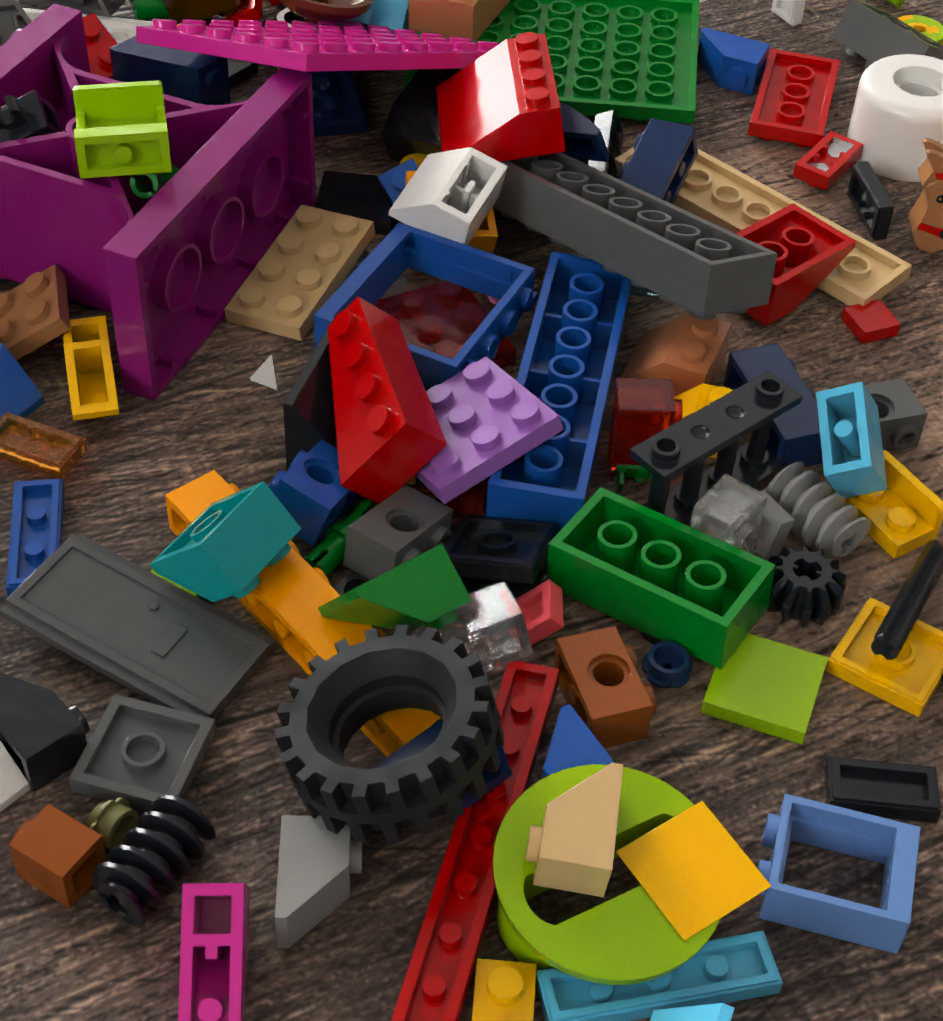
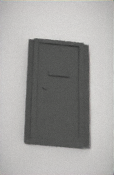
[0,532,276,720]

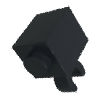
[0,90,63,143]

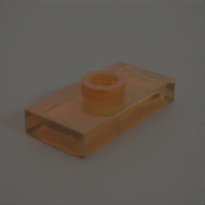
[0,412,87,479]

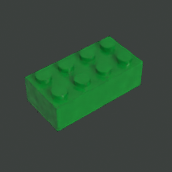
[547,487,776,669]

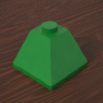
[318,544,471,631]

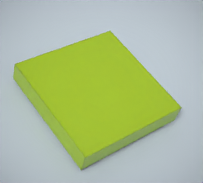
[701,633,829,745]

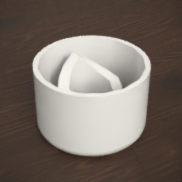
[847,54,943,182]

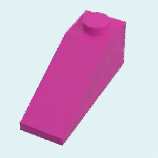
[178,883,250,1021]

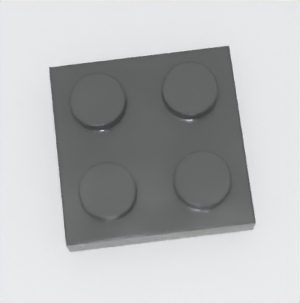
[69,694,217,812]

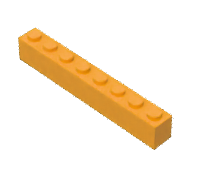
[165,470,441,757]

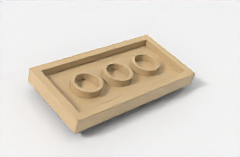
[224,204,375,341]

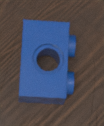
[269,439,357,546]

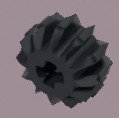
[767,544,846,628]

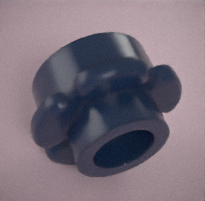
[642,641,693,689]

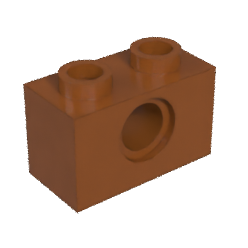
[553,626,656,748]

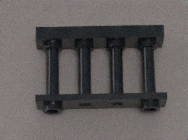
[629,371,803,530]

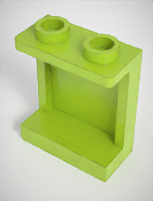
[73,80,172,179]

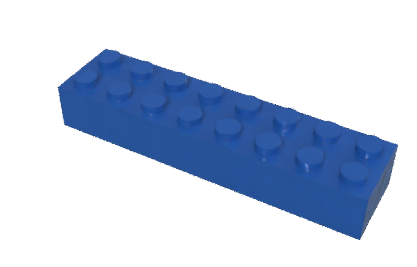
[486,252,632,532]

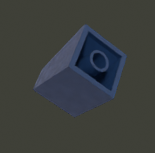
[109,36,231,105]

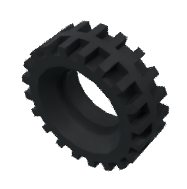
[275,625,504,843]

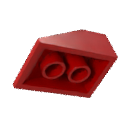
[735,203,856,326]

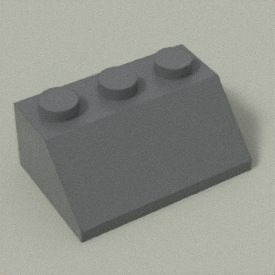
[831,0,943,67]

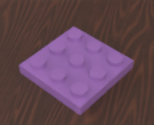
[415,356,564,504]

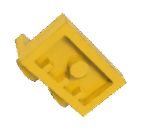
[834,450,943,559]

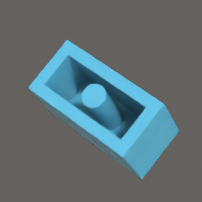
[816,382,887,498]

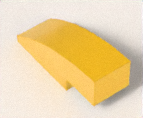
[63,315,120,421]

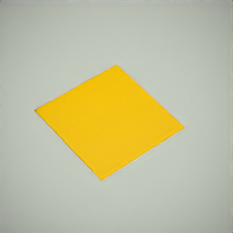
[616,801,771,941]

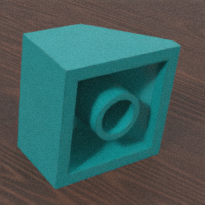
[149,481,302,602]

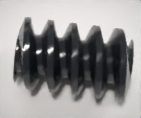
[92,794,216,928]

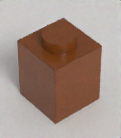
[8,803,107,909]

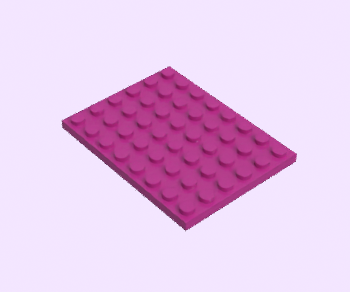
[136,19,500,72]

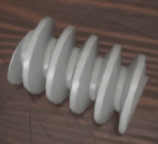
[766,461,872,559]

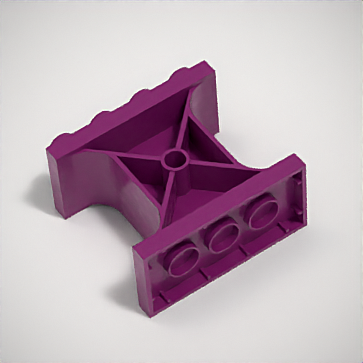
[0,3,316,401]

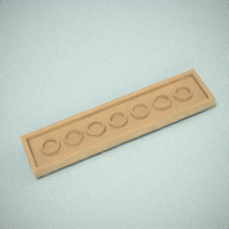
[614,147,912,306]

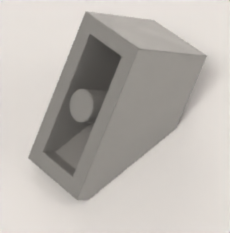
[275,815,362,948]

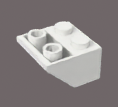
[388,147,508,245]

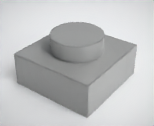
[734,491,795,560]

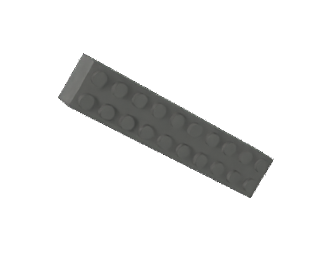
[493,152,778,320]

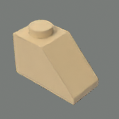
[525,763,623,897]

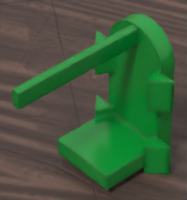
[614,464,652,492]

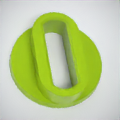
[493,764,721,985]

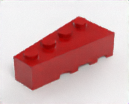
[327,297,447,504]

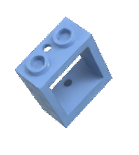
[757,794,921,954]

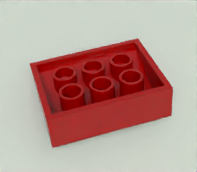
[436,32,566,162]

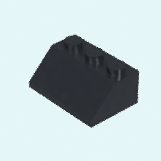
[283,317,337,472]

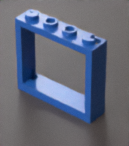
[313,222,538,391]

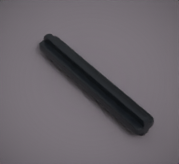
[871,539,943,660]

